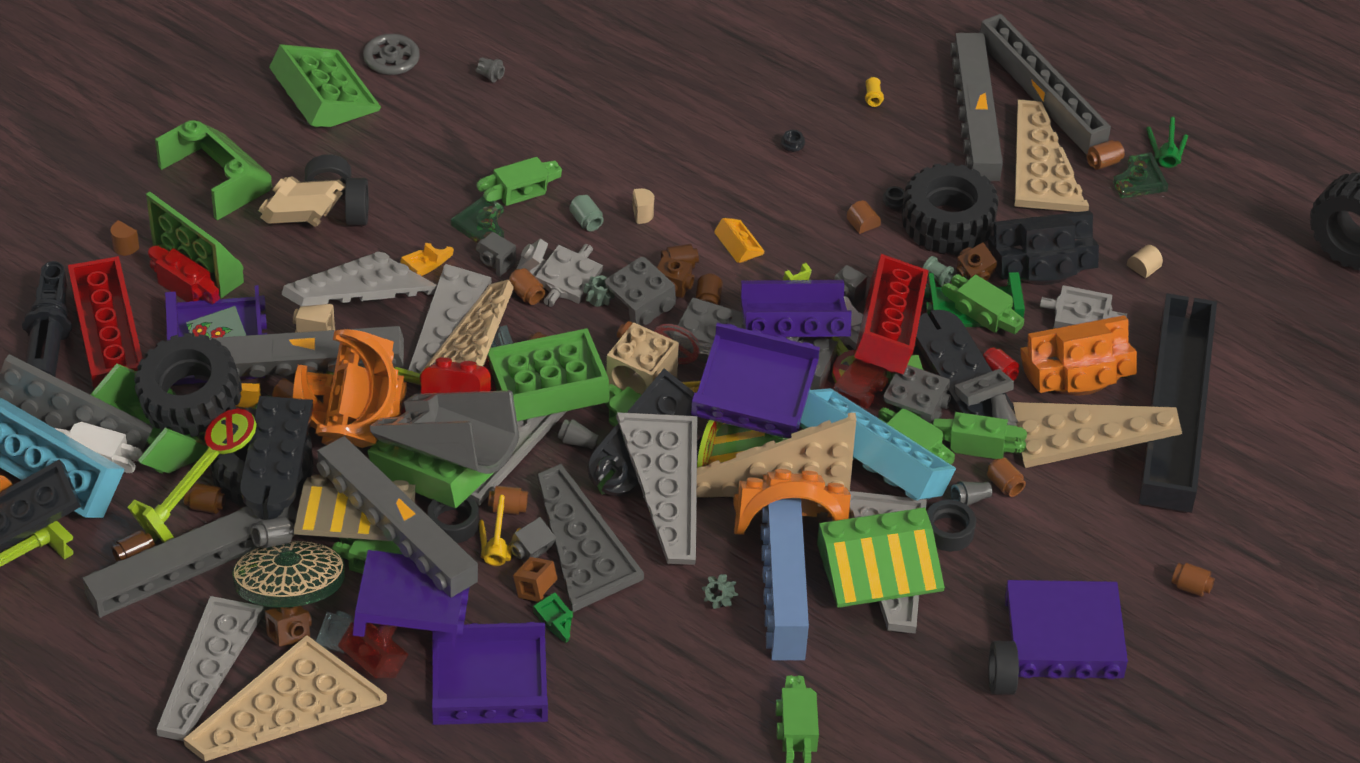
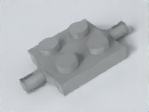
[535,244,603,307]
[1040,285,1127,328]

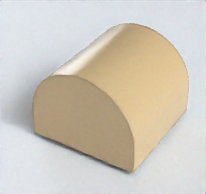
[632,188,654,224]
[1127,245,1163,278]

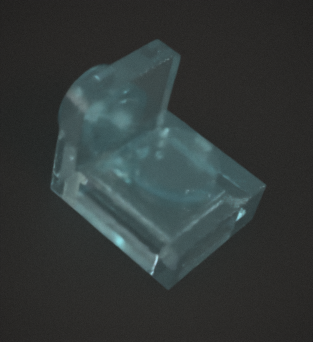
[316,611,354,654]

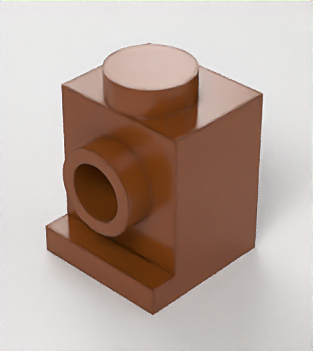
[513,557,557,602]

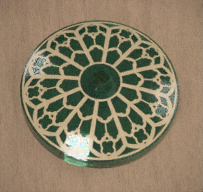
[232,541,345,607]

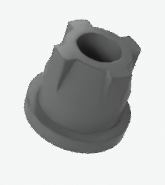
[476,57,505,83]

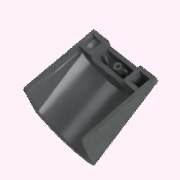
[370,390,520,474]

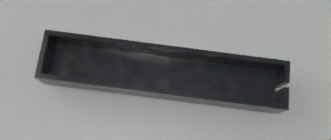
[1139,293,1217,513]

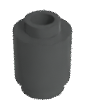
[251,517,294,548]

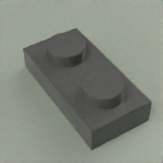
[955,369,1014,406]

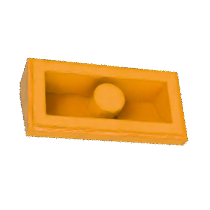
[714,218,764,263]

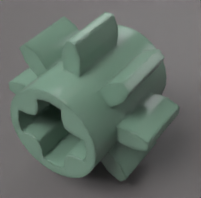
[583,275,615,307]
[702,574,738,609]

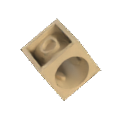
[606,322,679,394]

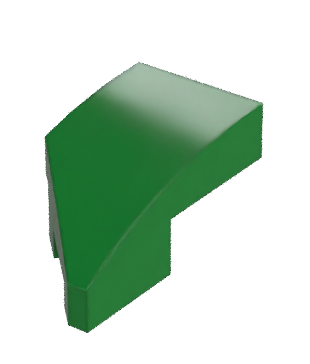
[532,593,573,643]

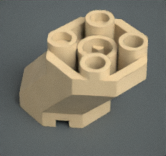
[258,176,346,227]

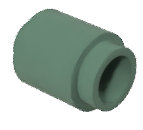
[569,195,604,231]

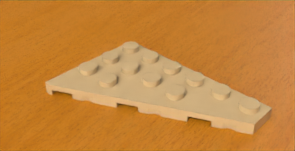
[696,413,856,497]
[184,635,387,761]

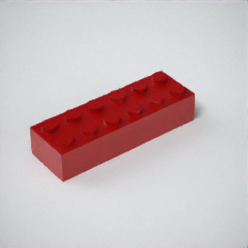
[854,254,929,374]
[68,256,143,390]

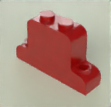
[402,357,491,414]

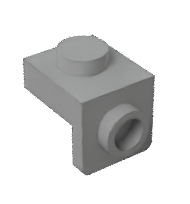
[517,239,548,276]

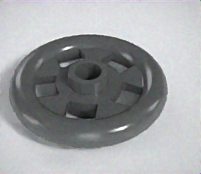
[363,34,420,75]

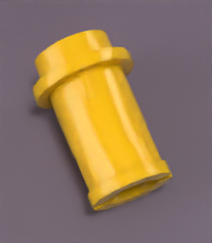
[865,77,884,107]

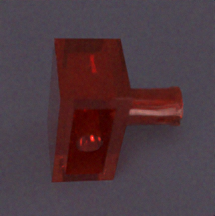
[338,622,409,678]

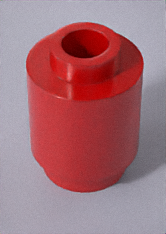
[983,347,1019,381]

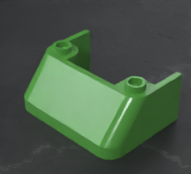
[155,120,272,220]
[90,364,208,474]

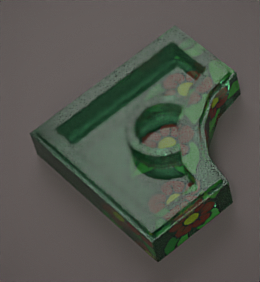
[1113,152,1168,199]
[451,196,504,244]

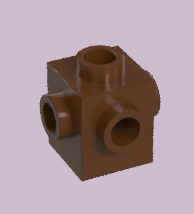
[956,243,997,281]
[657,256,695,298]
[265,602,312,647]

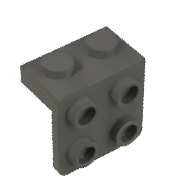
[605,257,676,326]
[883,365,951,425]

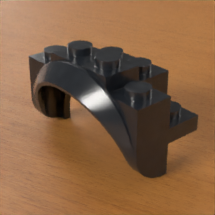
[988,210,1099,285]

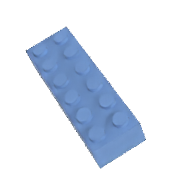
[760,498,809,660]

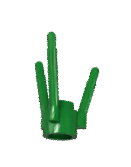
[1146,116,1188,168]

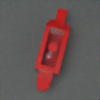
[148,245,220,305]

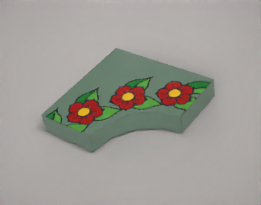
[186,306,246,338]

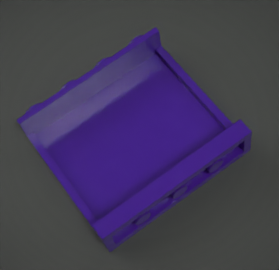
[741,280,852,337]
[165,285,267,385]
[691,323,820,439]
[353,550,470,648]
[1004,580,1128,679]
[432,622,548,725]

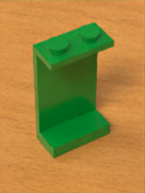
[923,272,1025,327]

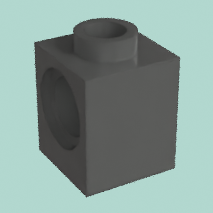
[509,517,556,563]

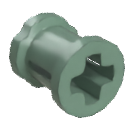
[923,256,955,287]

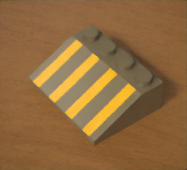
[294,475,415,541]

